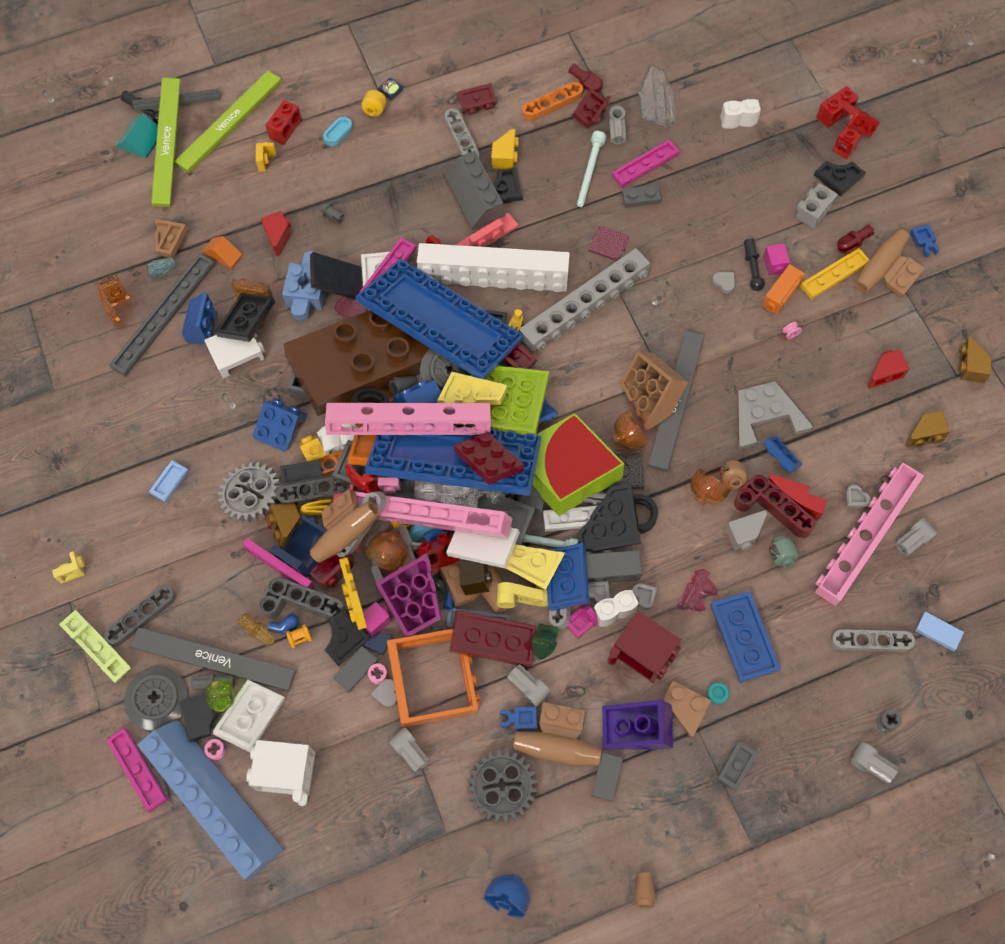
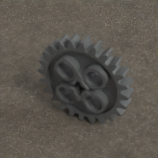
[467,750,538,823]

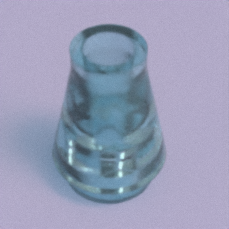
[146,257,176,278]

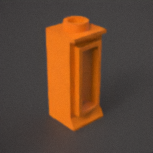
[762,264,805,315]

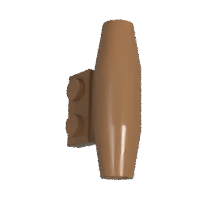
[855,229,925,298]
[310,489,380,563]
[440,562,509,614]
[513,702,601,766]

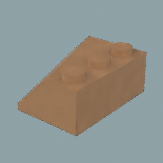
[620,350,689,430]

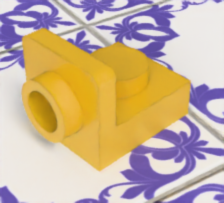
[256,142,276,172]

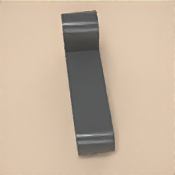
[259,577,344,620]

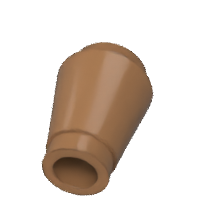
[634,872,657,909]

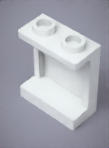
[204,333,265,378]

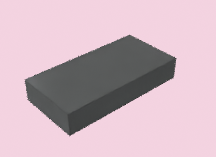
[333,646,378,693]
[592,753,623,802]

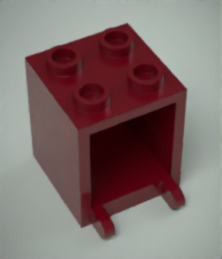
[607,611,681,683]

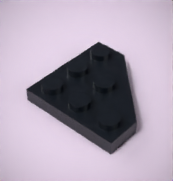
[578,483,641,553]

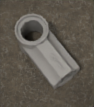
[608,106,626,145]
[895,518,938,557]
[507,664,551,707]
[388,727,430,773]
[850,742,899,784]

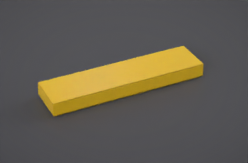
[800,248,869,300]

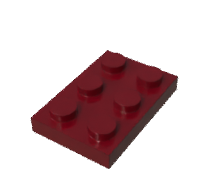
[454,432,524,485]

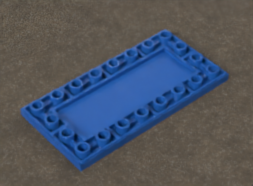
[355,259,524,380]
[365,424,541,496]

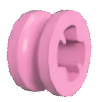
[782,321,802,339]
[368,664,388,684]
[204,739,226,760]

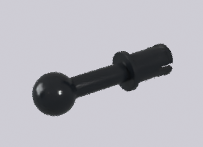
[120,90,159,124]
[744,239,765,291]

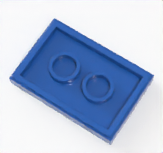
[547,542,590,611]

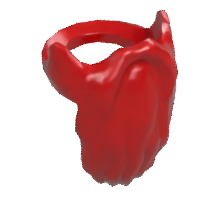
[345,464,384,493]

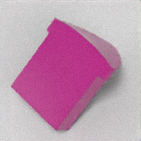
[567,605,598,639]

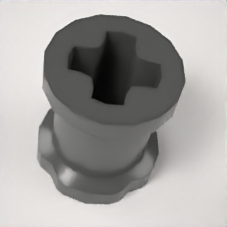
[876,709,902,733]

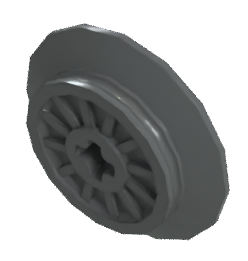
[420,348,470,392]
[124,667,188,731]

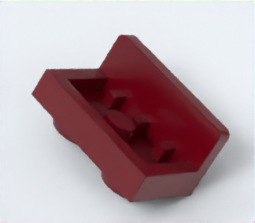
[457,83,497,115]
[571,88,611,129]
[500,344,537,369]
[309,554,355,591]

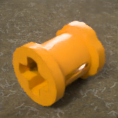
[286,624,312,649]

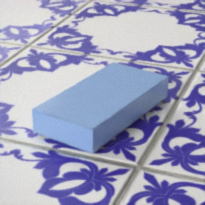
[149,460,189,503]
[915,612,964,652]

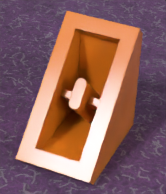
[202,236,243,269]

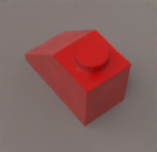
[261,211,291,257]
[867,349,909,389]

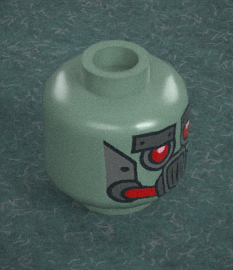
[768,536,799,568]

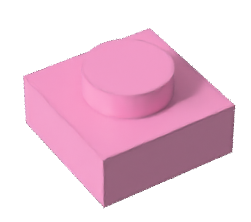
[378,477,401,494]

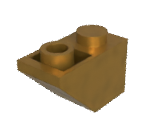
[958,337,991,383]
[905,411,950,447]
[266,502,300,549]

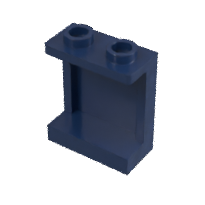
[270,514,327,577]

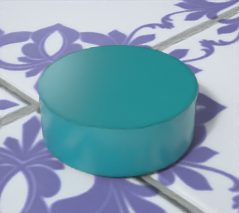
[707,682,729,705]

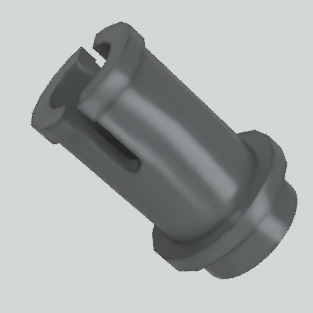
[321,203,345,224]

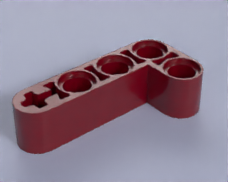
[734,475,816,538]

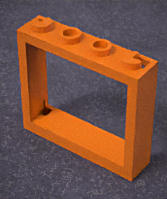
[387,629,481,728]

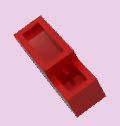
[768,473,827,521]

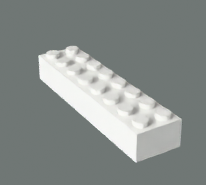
[417,243,569,292]

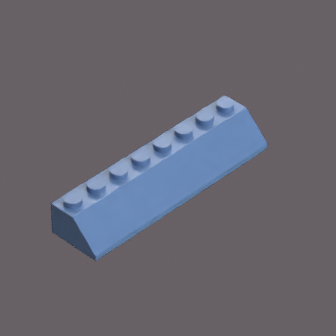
[137,719,284,882]

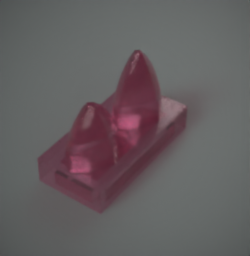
[677,569,718,612]

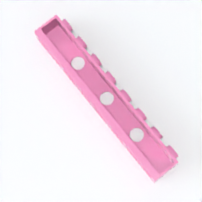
[325,403,491,435]
[815,463,924,606]
[354,491,513,539]

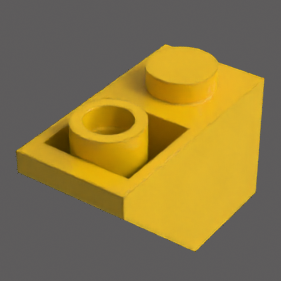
[492,129,518,169]

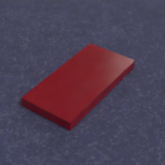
[449,610,537,668]

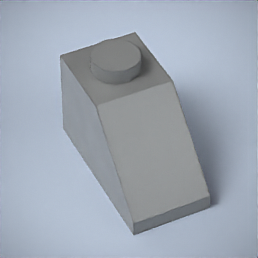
[725,510,767,551]

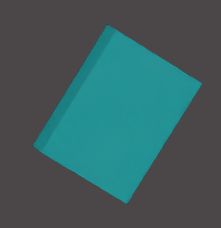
[115,114,158,159]

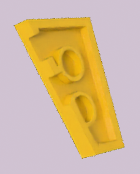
[339,557,367,630]

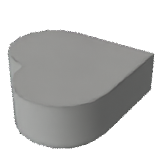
[712,272,735,294]
[845,485,871,509]
[588,581,610,604]
[632,583,657,610]
[371,679,397,708]

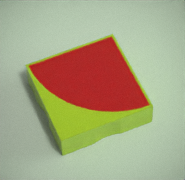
[532,413,625,516]

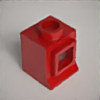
[832,126,862,159]

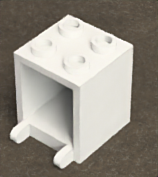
[247,740,316,806]

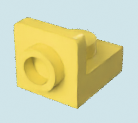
[52,551,85,584]

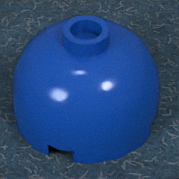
[484,874,530,918]

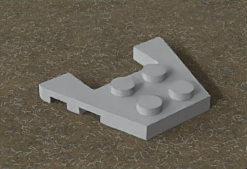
[737,381,813,449]

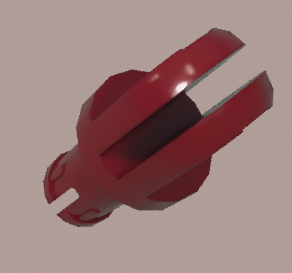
[568,63,603,93]
[837,225,875,254]

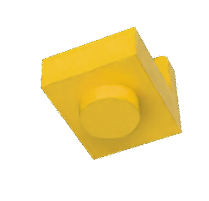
[298,435,326,462]

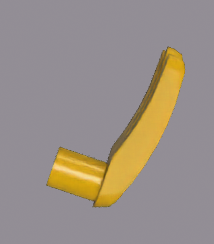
[508,309,523,332]
[298,499,332,516]

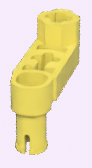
[496,582,548,608]

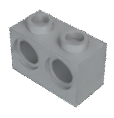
[796,183,838,229]

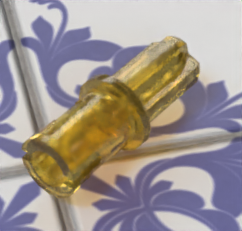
[237,613,275,646]

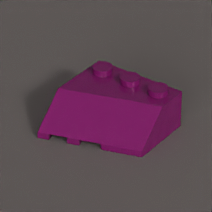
[376,553,442,637]

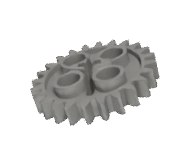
[218,462,282,524]

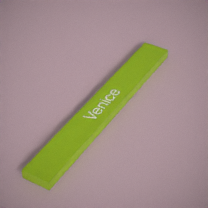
[174,71,282,174]
[151,77,181,207]

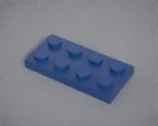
[710,591,781,683]

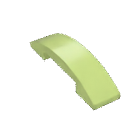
[59,610,132,683]

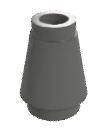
[389,375,418,395]

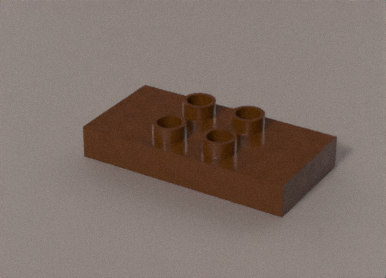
[284,310,430,416]

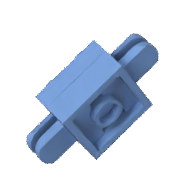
[282,251,326,321]

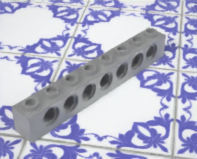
[519,248,650,353]

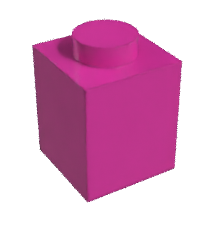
[763,244,790,275]
[363,602,392,637]

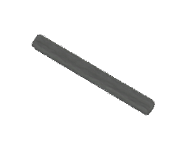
[133,89,220,111]

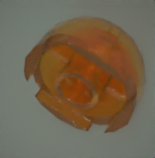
[612,410,648,450]
[690,468,732,505]
[366,531,408,571]

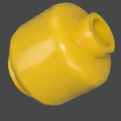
[361,90,386,117]

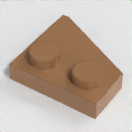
[155,219,188,258]
[663,680,711,738]

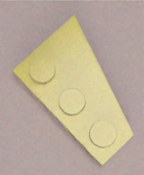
[437,372,508,405]
[505,544,565,590]

